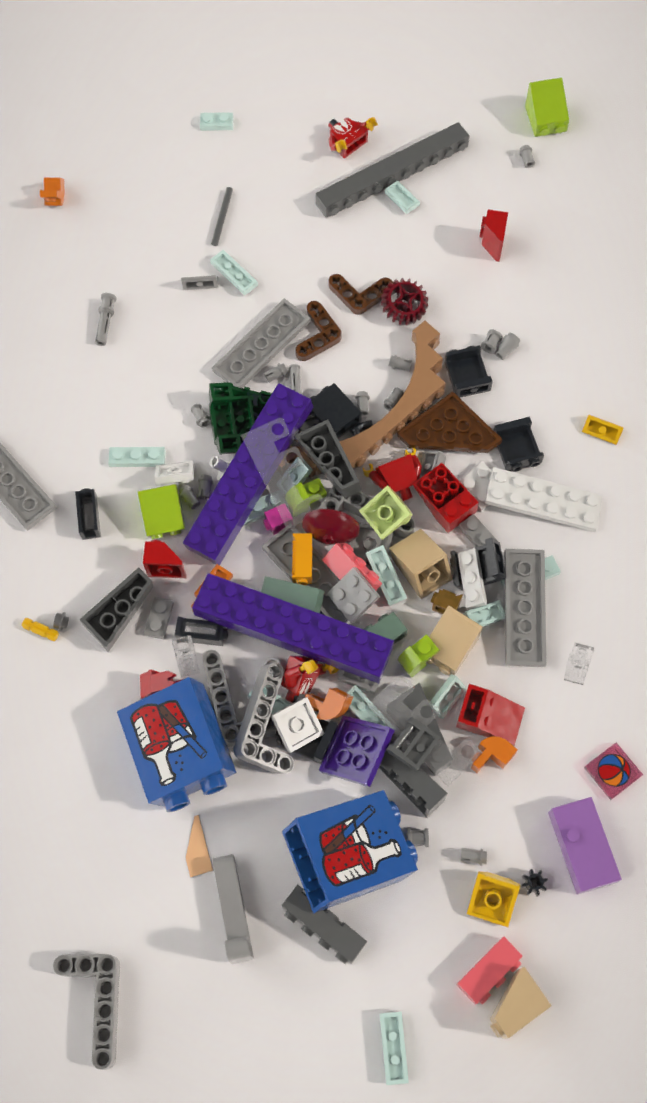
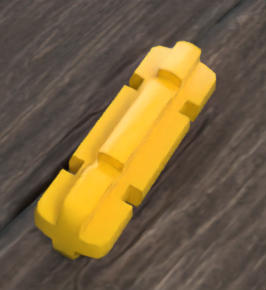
[21,618,59,641]

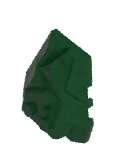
[209,382,272,455]

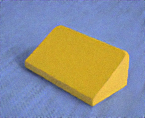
[582,415,624,445]

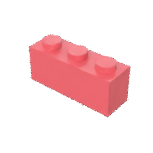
[322,543,382,591]
[456,936,523,1005]

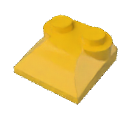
[467,871,520,927]

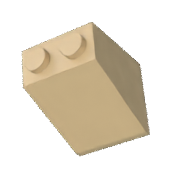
[389,529,453,599]
[426,606,483,675]
[490,967,551,1039]

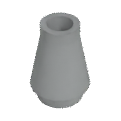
[495,332,520,360]

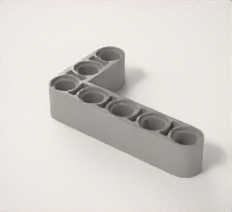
[318,486,415,539]
[203,650,277,747]
[233,662,294,774]
[213,854,254,964]
[53,954,120,1070]

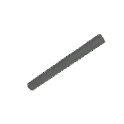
[211,187,233,246]

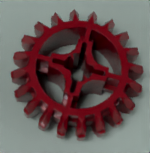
[381,278,429,326]

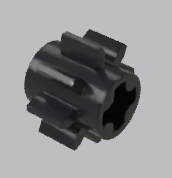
[521,869,548,897]

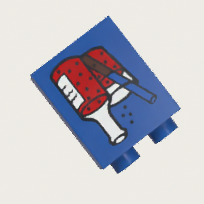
[117,677,237,812]
[282,790,418,913]

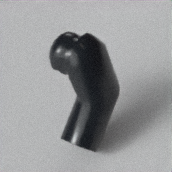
[350,420,373,437]

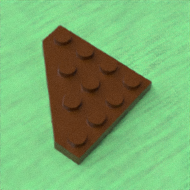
[397,391,502,453]

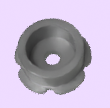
[53,612,69,631]

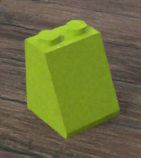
[525,77,569,137]
[137,484,185,539]

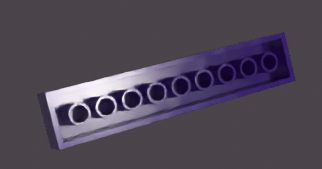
[183,383,313,565]
[192,573,394,684]

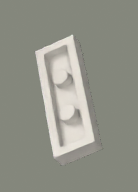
[457,548,487,610]

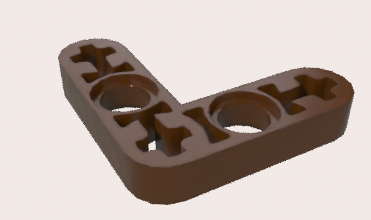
[328,274,393,315]
[295,301,341,361]

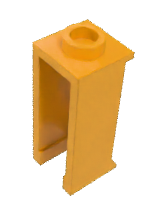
[292,533,313,586]

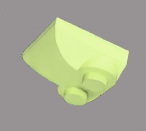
[359,485,412,540]

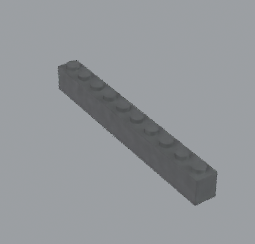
[315,122,470,218]

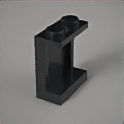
[444,345,493,398]
[310,383,362,438]
[494,416,544,472]
[450,538,507,591]
[275,718,338,764]

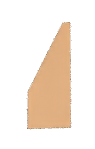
[186,815,213,877]

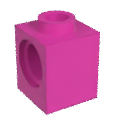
[263,503,294,535]

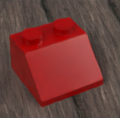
[479,209,508,262]
[143,540,187,579]

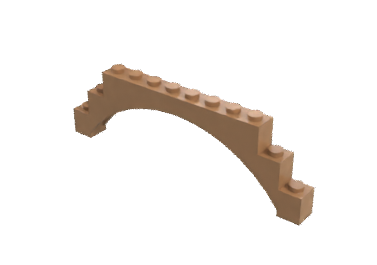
[276,320,446,479]

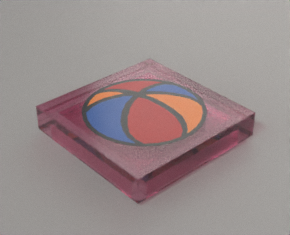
[584,742,643,800]

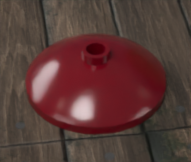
[302,509,360,545]

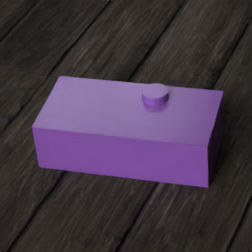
[548,797,622,895]

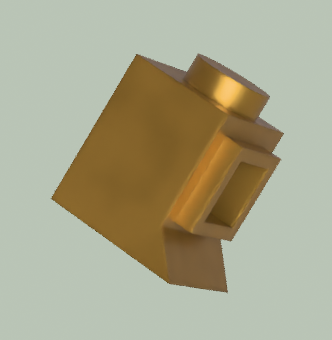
[431,589,463,614]

